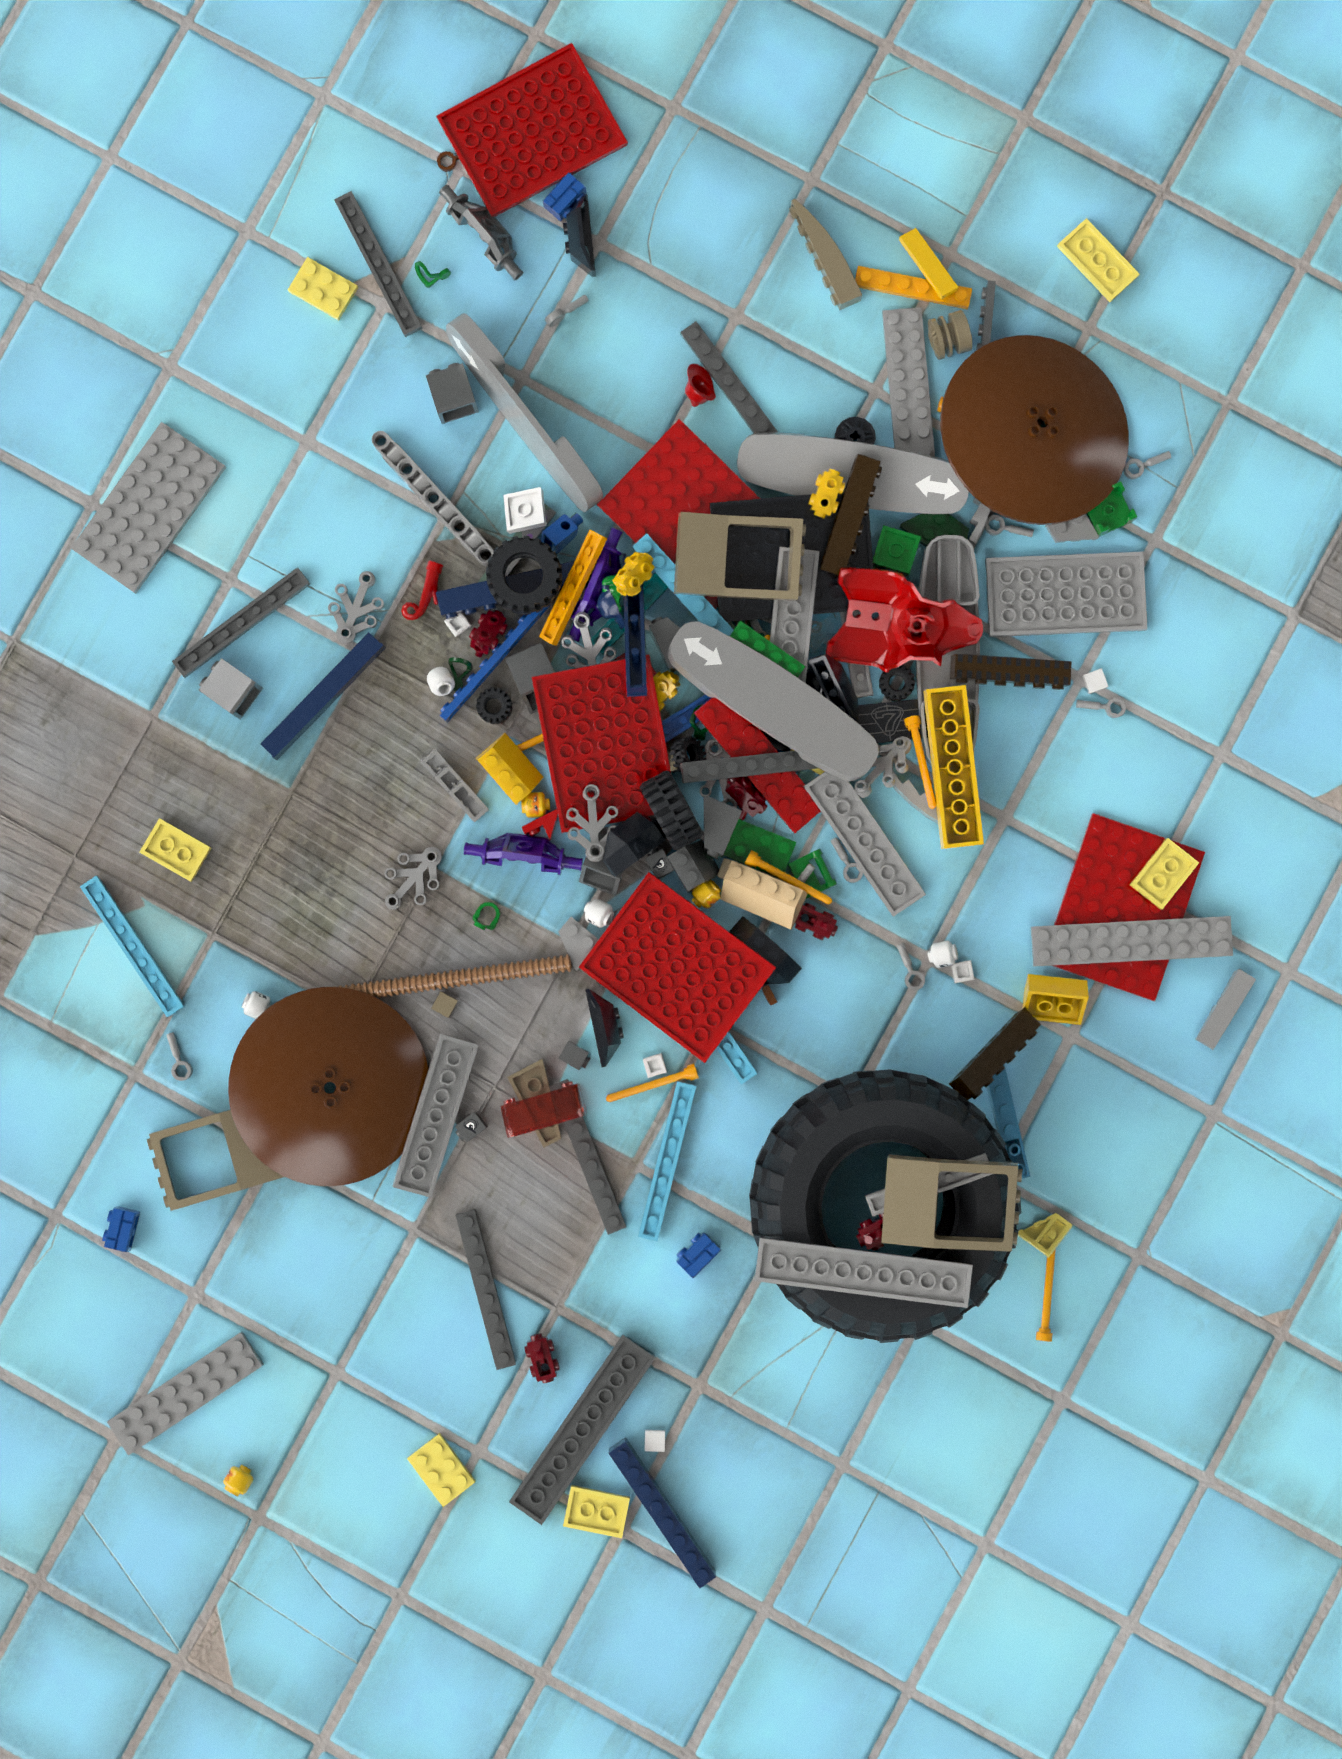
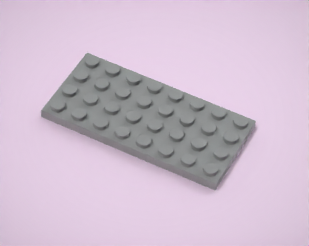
[71,422,226,594]
[985,552,1147,637]

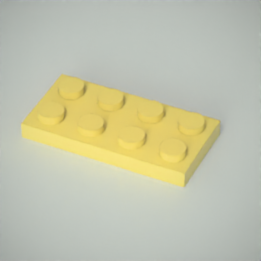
[1057,218,1140,302]

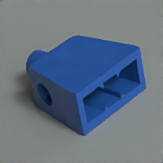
[541,513,583,554]

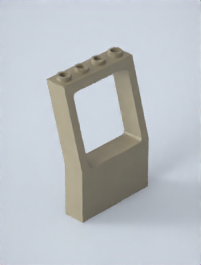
[674,512,806,601]
[147,1110,284,1211]
[881,1154,1022,1251]

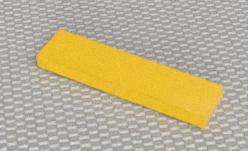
[899,228,959,300]

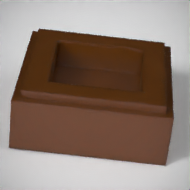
[761,985,777,1005]

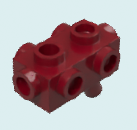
[469,610,508,658]
[725,777,768,820]
[794,903,838,941]
[856,1213,884,1251]
[524,1333,560,1384]

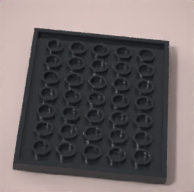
[709,492,873,622]

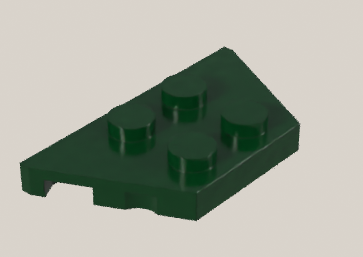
[899,513,969,547]

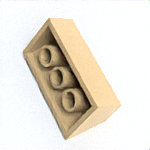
[720,860,807,930]

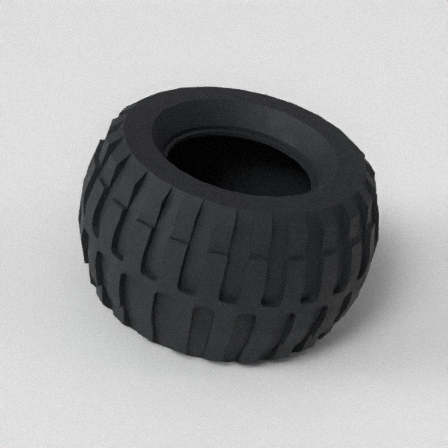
[749,1069,1022,1343]

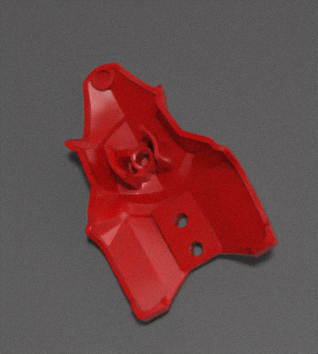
[826,568,983,672]

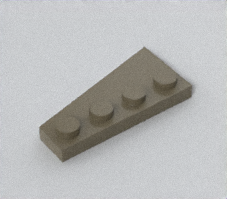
[507,1059,562,1148]

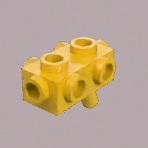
[809,469,845,518]
[612,552,655,596]
[653,670,681,711]

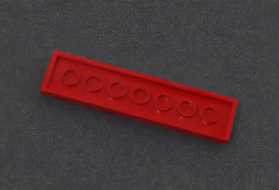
[694,698,821,834]

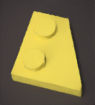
[1018,1213,1073,1258]

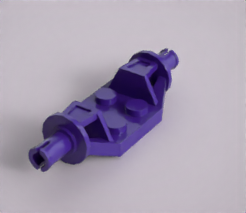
[569,528,623,642]
[464,833,583,875]

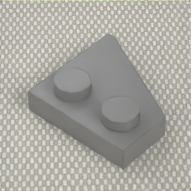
[1045,514,1099,543]
[558,917,599,971]

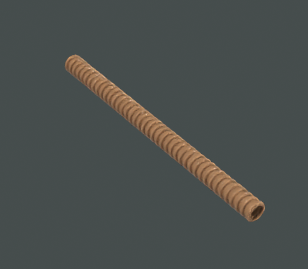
[333,954,572,998]

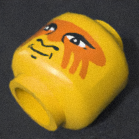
[521,792,550,818]
[692,880,721,909]
[223,1464,254,1497]

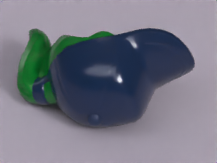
[596,575,624,629]

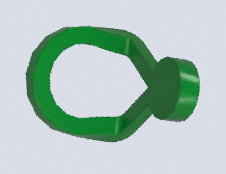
[414,261,451,288]
[472,902,500,930]

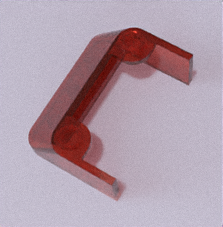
[500,1081,587,1138]

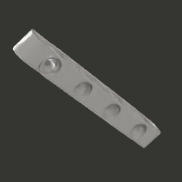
[372,431,493,567]

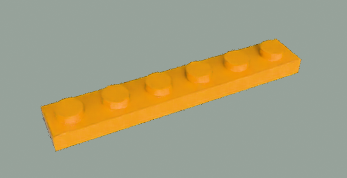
[855,266,972,310]
[539,530,608,646]

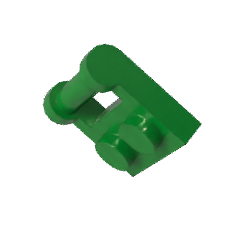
[788,849,837,899]

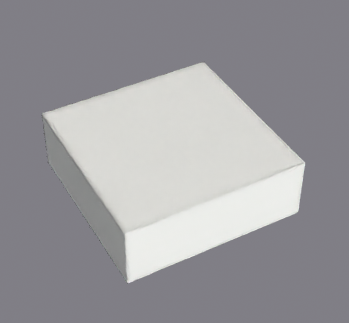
[444,613,471,637]
[1082,668,1109,694]
[951,960,975,983]
[643,1053,667,1078]
[645,1430,665,1452]

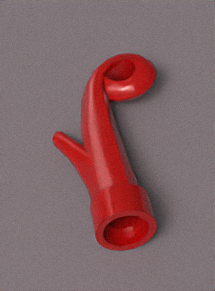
[401,561,444,620]

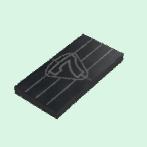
[858,699,928,743]

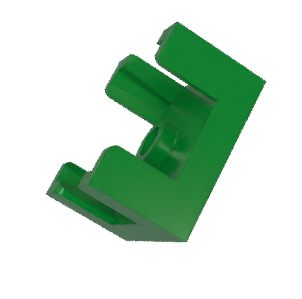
[1087,482,1137,537]
[873,525,921,578]

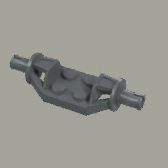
[439,185,524,281]

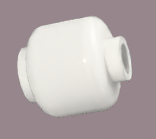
[427,667,455,696]
[584,899,614,928]
[928,940,958,968]
[241,991,271,1019]

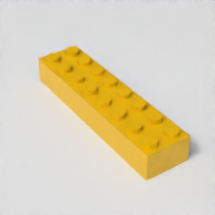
[923,685,984,849]

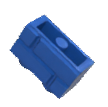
[543,172,586,221]
[102,1206,140,1252]
[676,1232,721,1278]

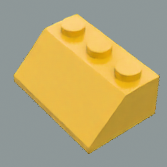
[476,733,544,805]
[1022,974,1089,1025]

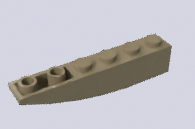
[789,199,862,311]

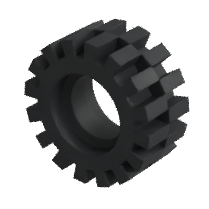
[879,665,915,701]
[476,687,512,724]
[670,736,706,772]

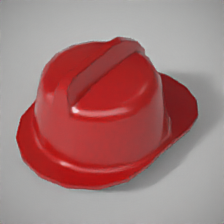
[685,363,716,407]

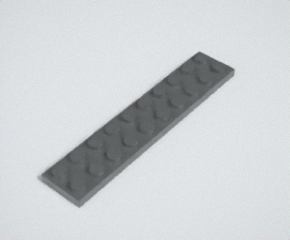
[509,1334,656,1525]

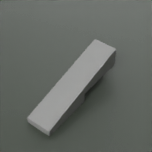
[1195,969,1256,1050]

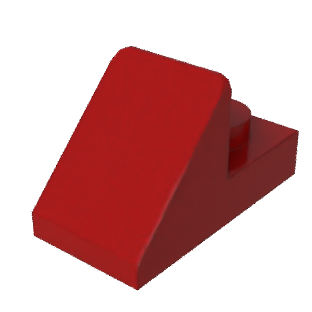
[521,809,558,840]

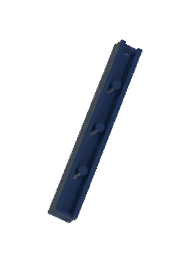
[622,553,647,697]
[260,632,386,760]

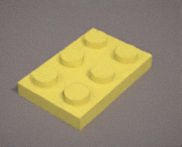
[288,257,358,321]
[140,818,211,882]
[1130,838,1199,909]
[407,1433,476,1507]
[563,1485,630,1538]

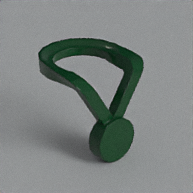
[448,657,473,691]
[690,704,708,741]

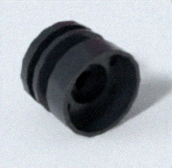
[834,417,876,444]

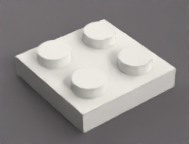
[503,487,547,534]

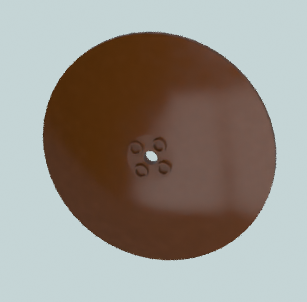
[940,335,1129,525]
[228,987,429,1186]

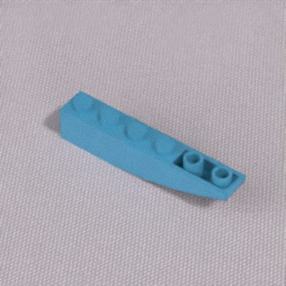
[986,1064,1031,1179]

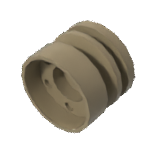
[928,310,972,360]

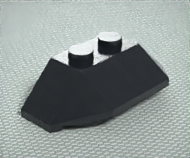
[563,194,596,277]
[806,654,859,724]
[603,812,667,877]
[730,916,802,984]
[585,989,624,1068]

